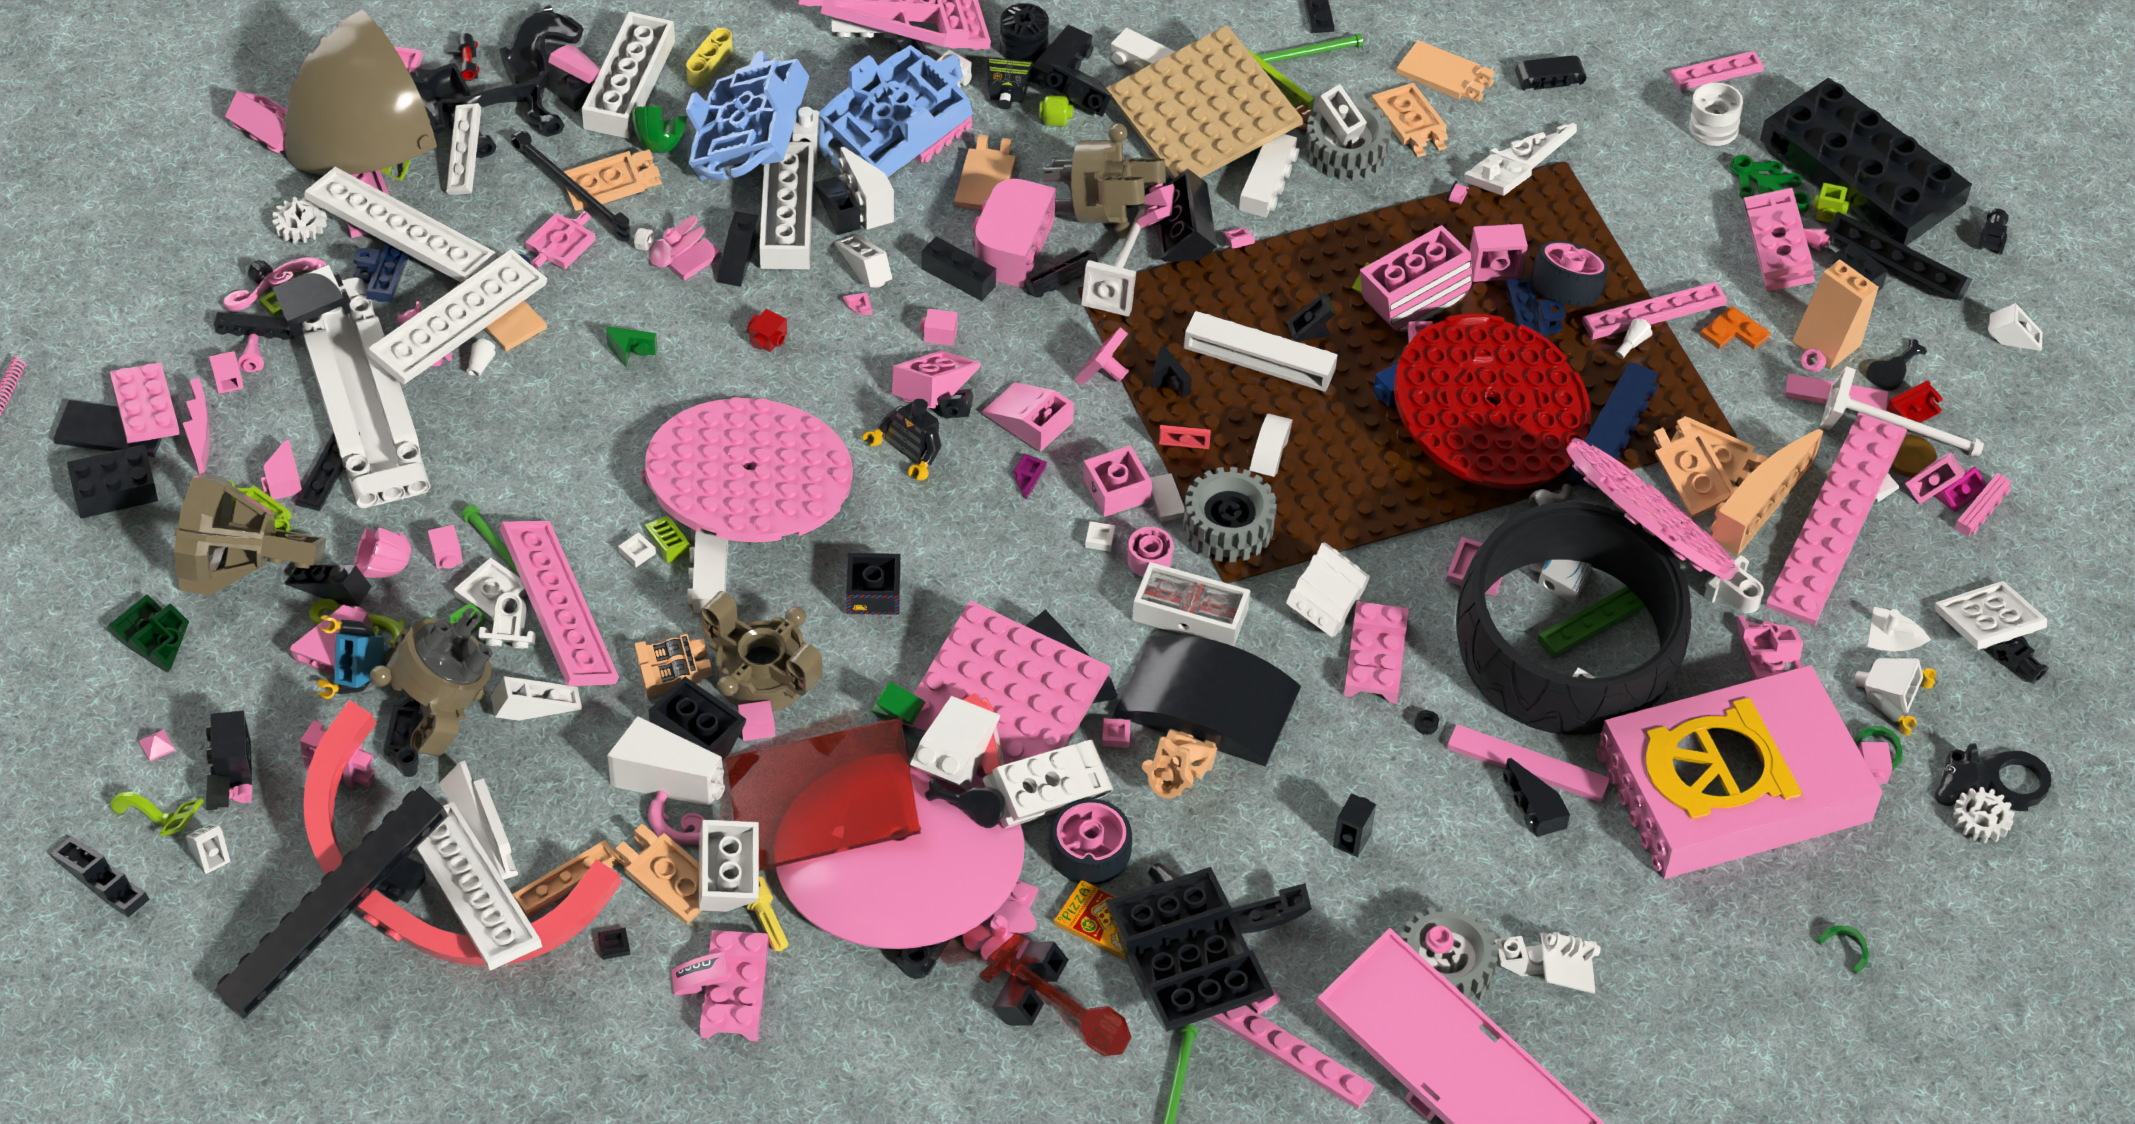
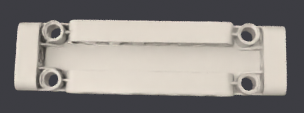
[301,278,431,508]

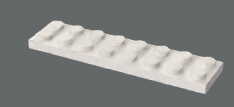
[305,167,495,283]
[367,249,547,385]
[416,802,542,971]

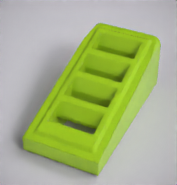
[645,515,690,563]

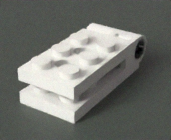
[983,740,1114,829]

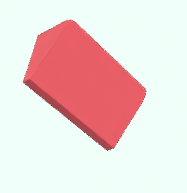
[1158,425,1211,449]

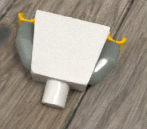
[1854,655,1936,735]

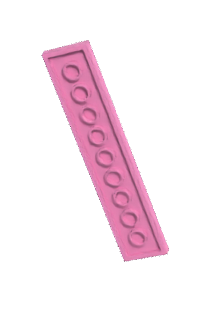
[1766,412,1907,626]

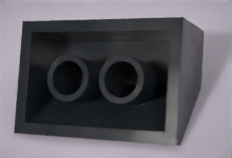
[648,676,746,761]

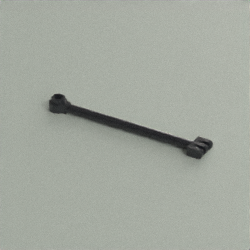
[510,130,630,242]

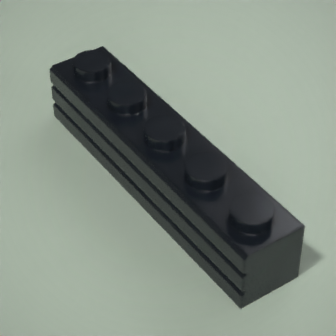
[1025,250,1099,298]
[214,312,294,340]

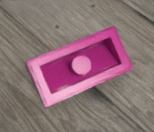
[1934,466,1987,513]

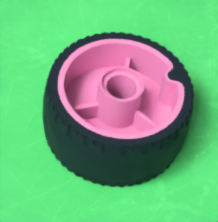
[1530,241,1609,307]
[1049,798,1132,885]

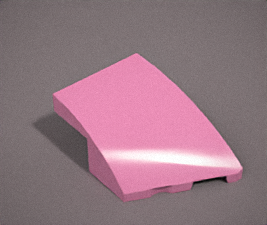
[548,45,601,86]

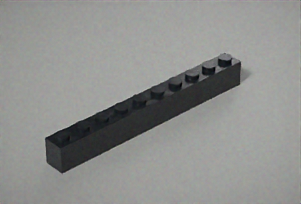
[215,786,448,1019]

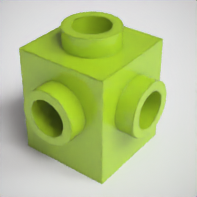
[1813,183,1849,223]

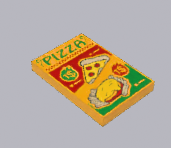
[1054,880,1127,961]

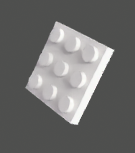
[1935,581,2047,650]

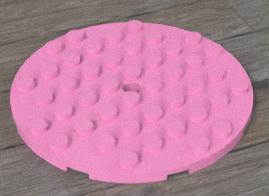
[645,397,853,542]
[1566,438,1739,581]

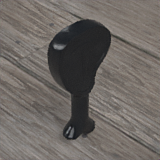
[1866,339,1927,391]
[925,778,1005,828]

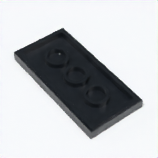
[53,400,162,457]

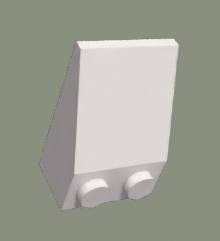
[910,696,1000,791]

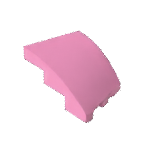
[1737,615,1803,680]

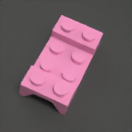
[1344,601,1409,704]
[700,930,769,1042]

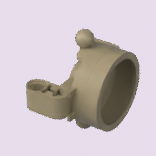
[701,591,823,712]

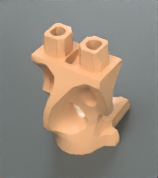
[1142,729,1217,799]

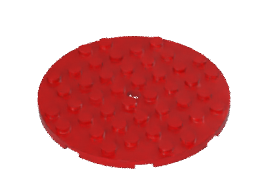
[1394,313,1591,490]

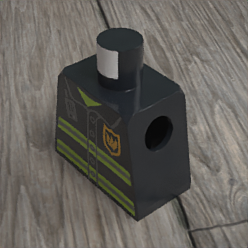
[987,57,1033,110]

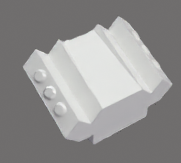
[1286,543,1370,637]

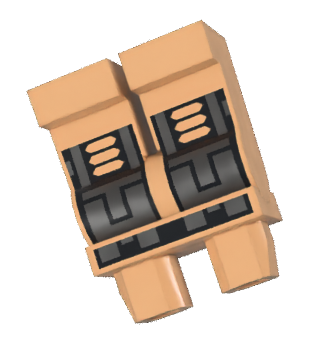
[634,634,713,698]

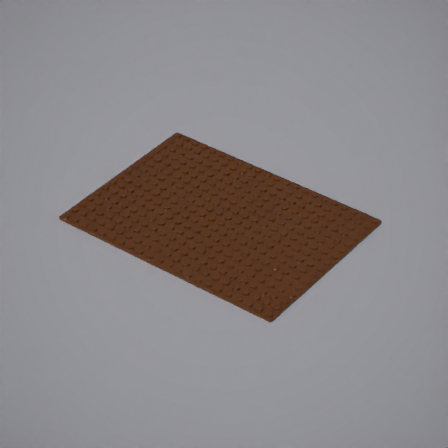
[1078,162,1737,584]

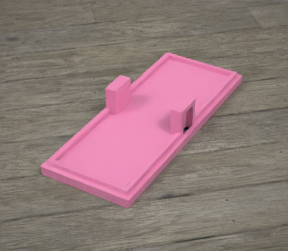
[1315,928,1605,1124]

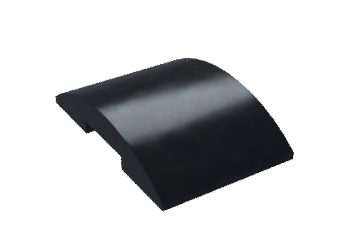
[1114,635,1301,767]
[1106,867,1274,1032]

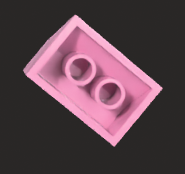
[225,91,288,153]

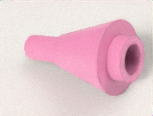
[1803,228,1831,252]
[238,334,264,373]

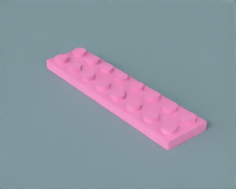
[499,521,619,686]

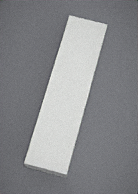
[446,103,481,195]

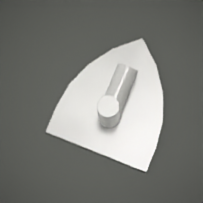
[1868,607,1931,651]

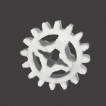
[272,197,327,243]
[1953,787,2014,843]

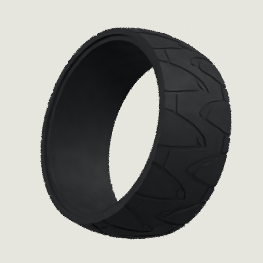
[1456,502,1692,735]

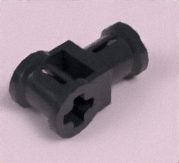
[1978,208,2009,255]
[1993,636,2049,684]

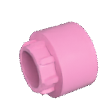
[1127,527,1174,577]

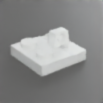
[1464,153,1532,196]

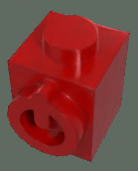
[746,308,787,352]

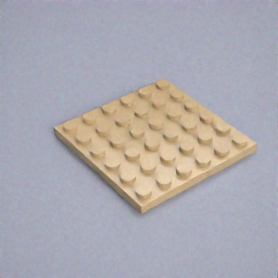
[1106,25,1303,179]

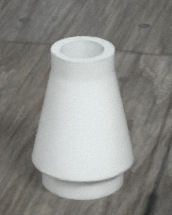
[466,339,496,377]

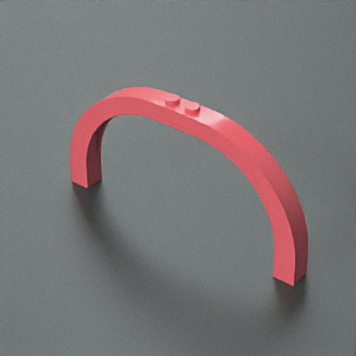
[304,700,622,966]

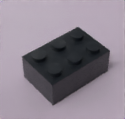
[67,444,159,519]

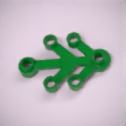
[1730,155,1811,212]

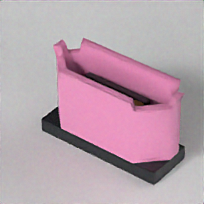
[1447,180,1469,204]

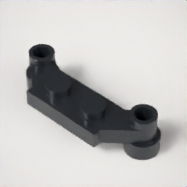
[384,697,422,777]

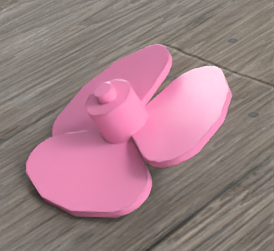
[649,215,705,268]
[962,900,1036,964]

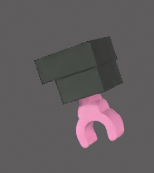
[206,775,252,810]

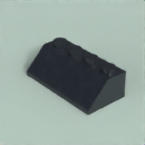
[1156,168,1217,262]

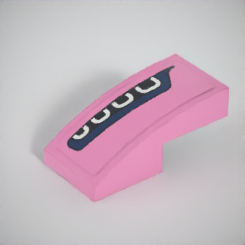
[672,951,729,995]

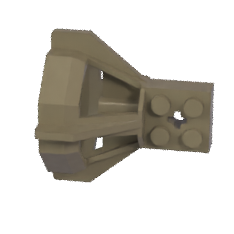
[174,473,326,596]

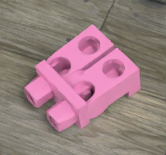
[300,720,376,788]

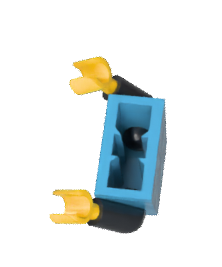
[317,615,389,699]

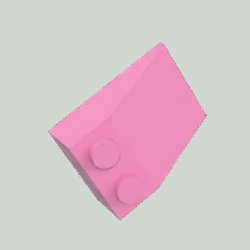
[892,350,981,408]

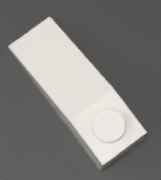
[834,234,892,288]
[491,676,582,720]

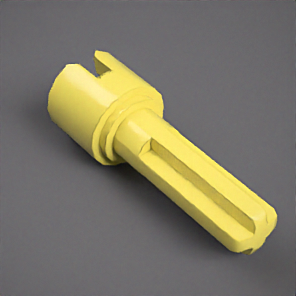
[746,876,788,952]

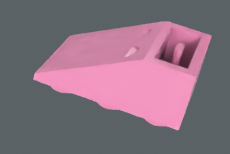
[982,382,1074,452]

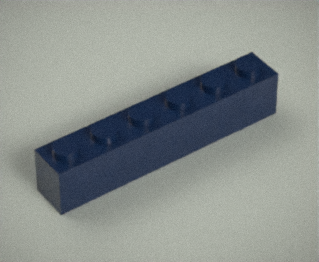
[1568,361,1659,491]

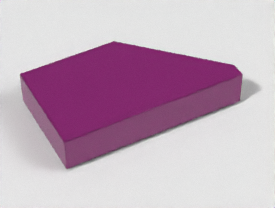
[1013,453,1047,499]

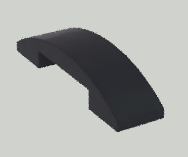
[1231,883,1312,934]

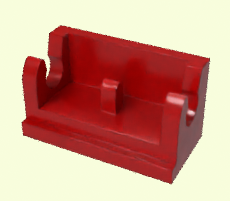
[1886,380,1943,430]

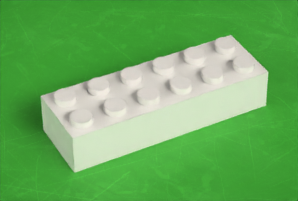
[582,12,675,139]
[760,142,814,269]

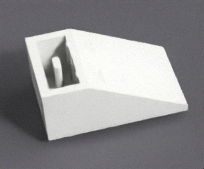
[838,147,894,229]

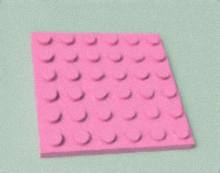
[890,600,1111,778]

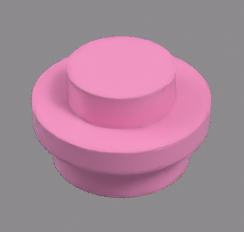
[1425,926,1454,954]

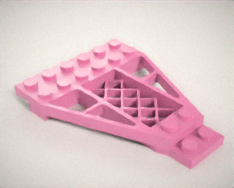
[798,0,991,50]

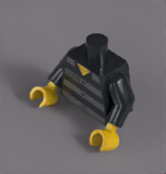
[863,399,942,480]

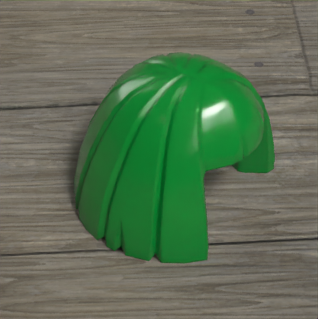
[632,106,687,154]

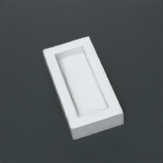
[1150,473,1185,522]

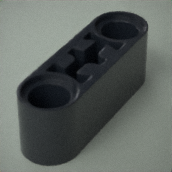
[1515,56,1587,91]

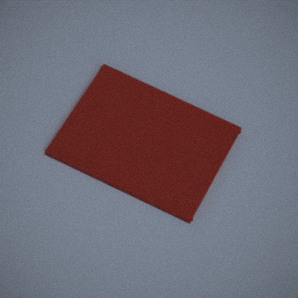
[726,717,921,871]

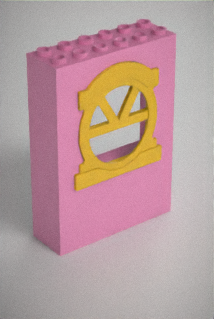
[1596,665,1883,879]

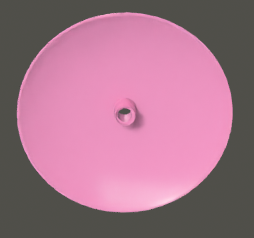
[775,755,1025,949]

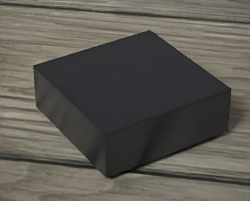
[598,928,631,960]

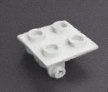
[1541,932,1601,994]

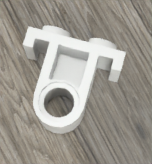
[1704,555,1764,613]
[479,592,537,649]

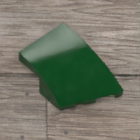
[107,594,189,673]

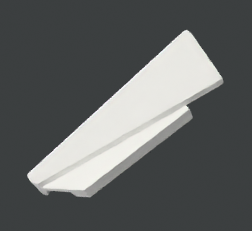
[439,761,518,880]

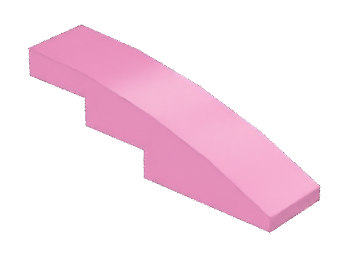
[183,378,210,474]

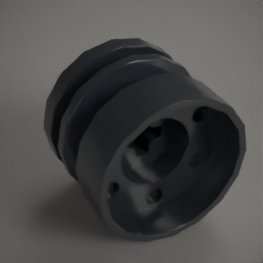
[1000,3,1049,63]

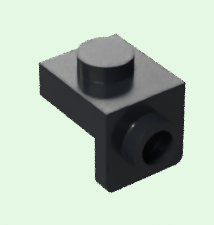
[939,389,974,419]

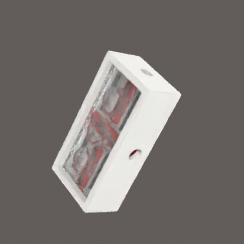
[1132,562,1251,646]

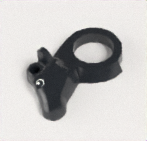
[1935,743,2051,811]

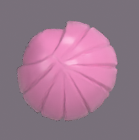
[354,528,411,578]

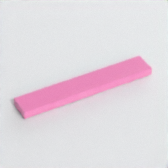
[1582,282,1727,340]
[1447,724,1610,803]

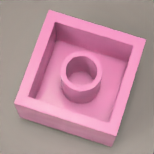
[1470,224,1528,282]
[1083,445,1152,517]

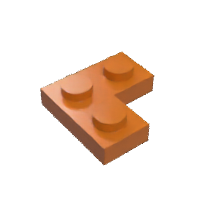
[1700,306,1771,350]

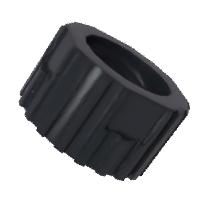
[248,260,273,284]
[1414,710,1439,735]

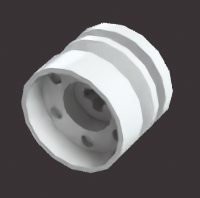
[1689,83,1743,146]

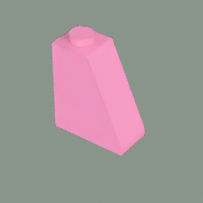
[290,605,373,675]

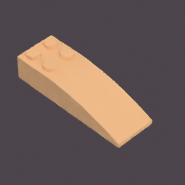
[1710,429,1823,556]

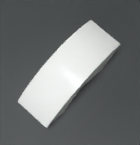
[1249,414,1293,477]

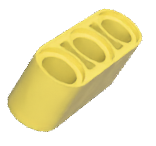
[686,28,733,87]

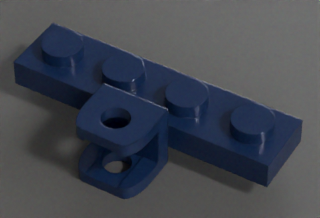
[353,242,409,302]
[1505,278,1566,339]

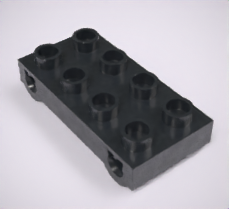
[1760,77,1972,246]

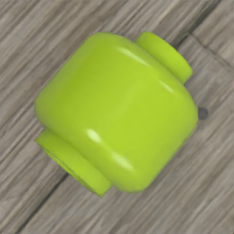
[1039,95,1073,127]

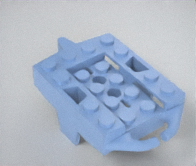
[818,45,973,178]
[686,51,809,181]

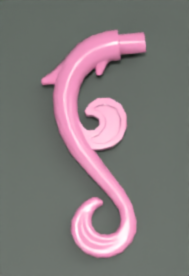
[223,257,326,311]
[648,791,705,846]

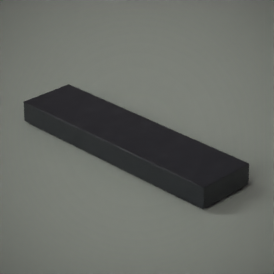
[295,432,360,511]

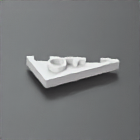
[1490,123,1577,169]

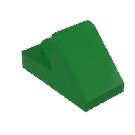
[606,326,658,367]
[871,682,926,725]

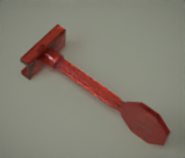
[979,933,1132,1056]

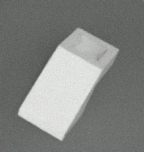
[1495,936,1544,976]

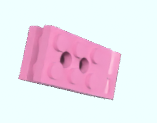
[1744,188,1815,291]

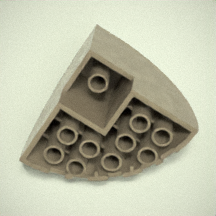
[283,10,437,175]

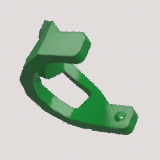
[1854,726,1903,771]
[1817,925,1869,974]

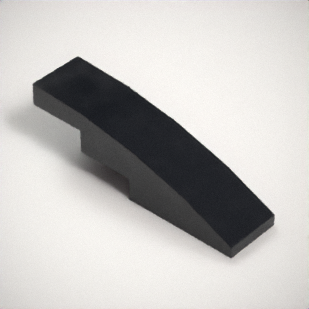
[50,836,150,917]

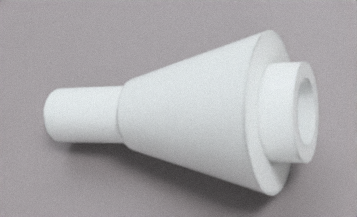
[1615,319,1652,359]

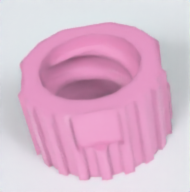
[1801,348,1826,373]

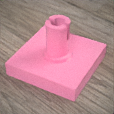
[1074,327,1129,385]

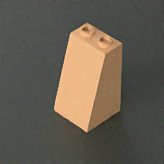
[1792,259,1879,370]

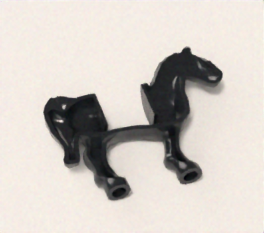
[410,5,584,158]

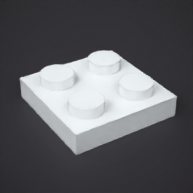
[454,558,527,623]

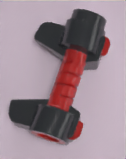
[448,33,480,81]

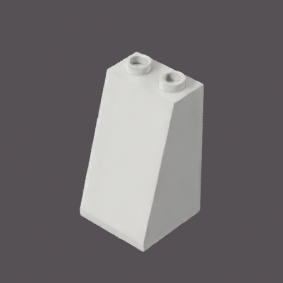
[608,716,725,806]

